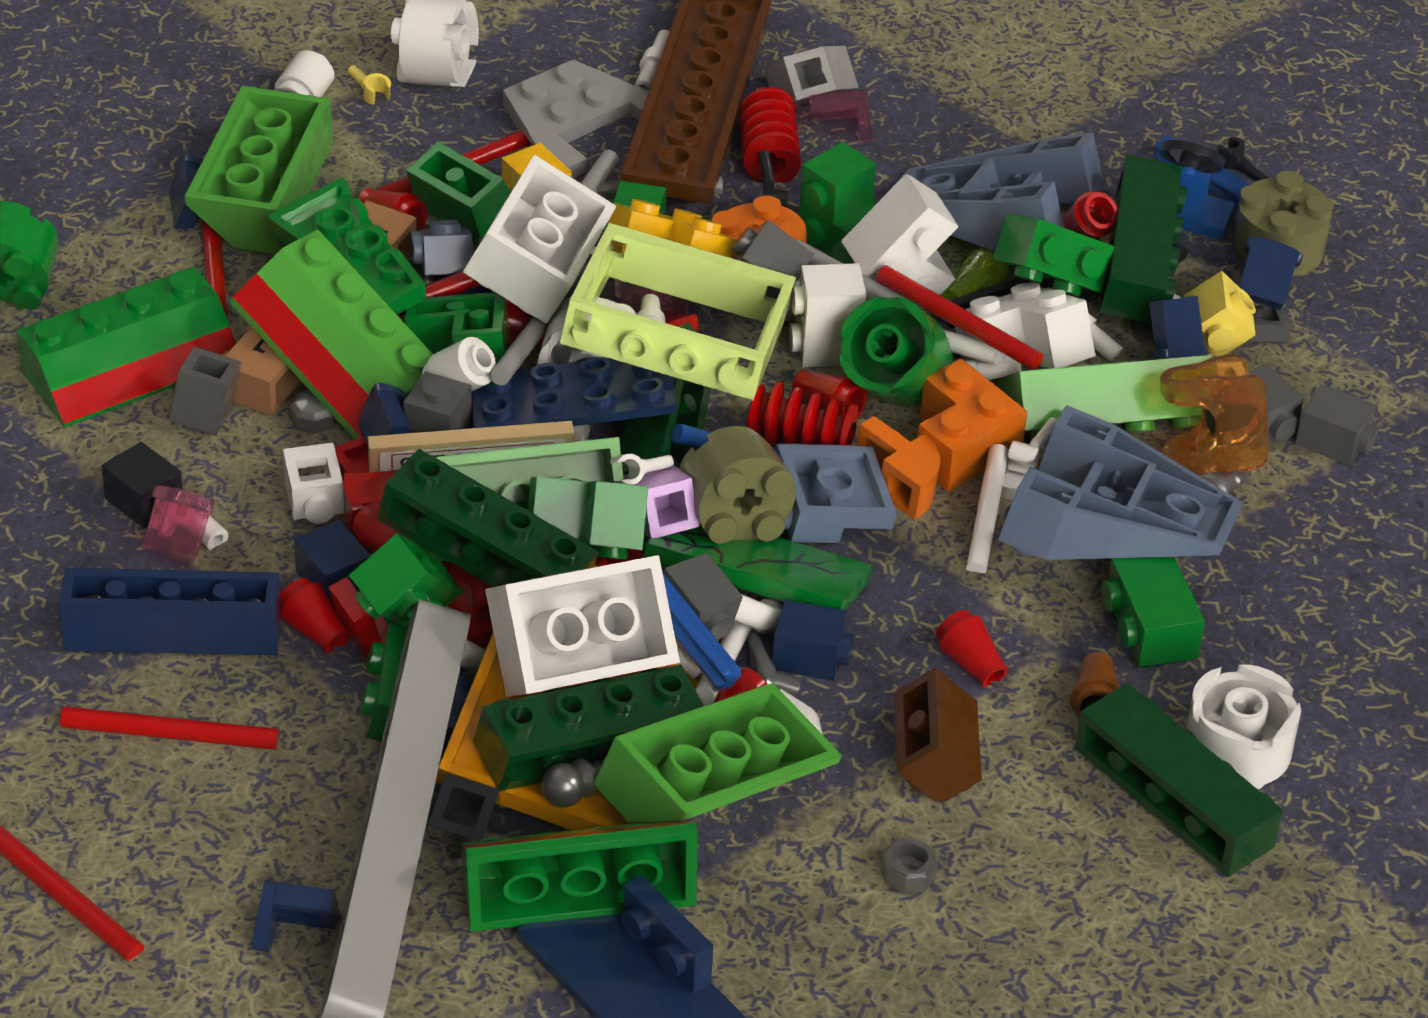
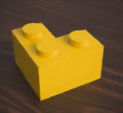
[607,199,737,258]

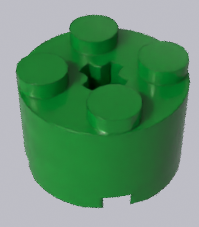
[0,201,59,310]
[839,296,953,407]

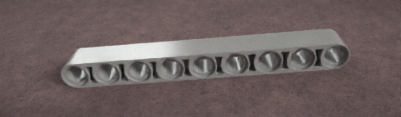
[319,599,471,1018]

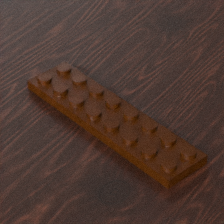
[620,0,772,204]

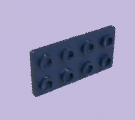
[473,357,677,428]
[517,874,745,1018]

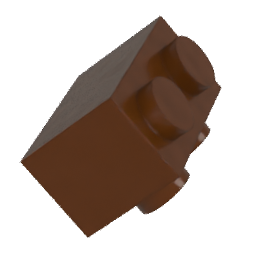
[894,668,982,802]

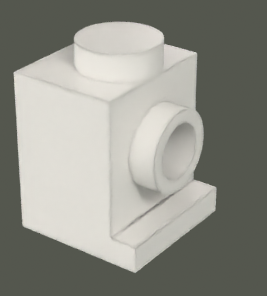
[283,443,344,524]

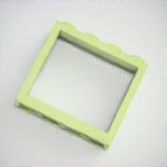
[560,223,796,400]

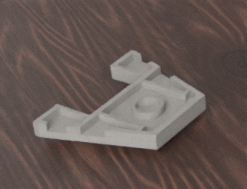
[502,60,649,179]

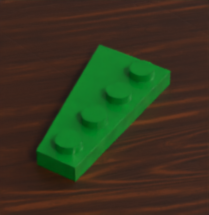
[266,177,426,315]

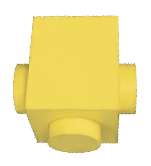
[1184,271,1256,356]

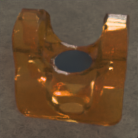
[1160,354,1268,475]

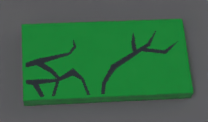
[644,523,873,611]

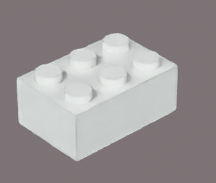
[463,155,616,324]
[485,555,680,697]

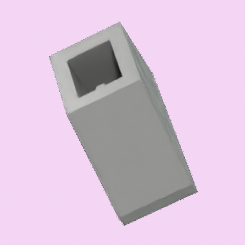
[764,46,859,106]

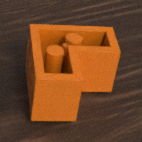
[918,359,1028,492]

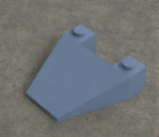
[879,132,1104,251]
[998,405,1243,560]

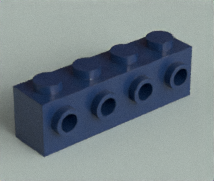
[59,567,281,655]

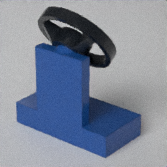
[1160,140,1235,240]

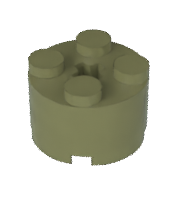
[1233,171,1334,276]
[679,426,796,544]

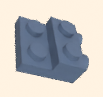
[411,219,483,275]
[775,444,897,543]

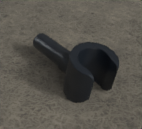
[1217,137,1269,181]
[758,151,788,208]

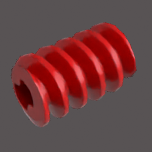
[739,87,801,183]
[747,381,858,446]

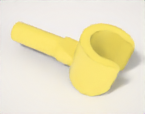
[348,65,391,105]

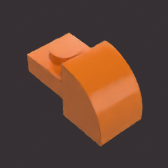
[857,416,941,520]

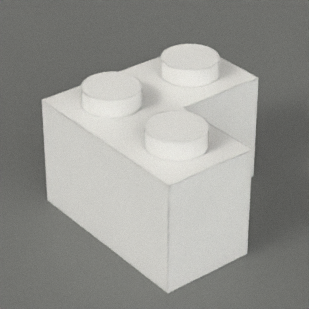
[841,173,959,309]
[785,263,866,368]
[955,282,1096,369]

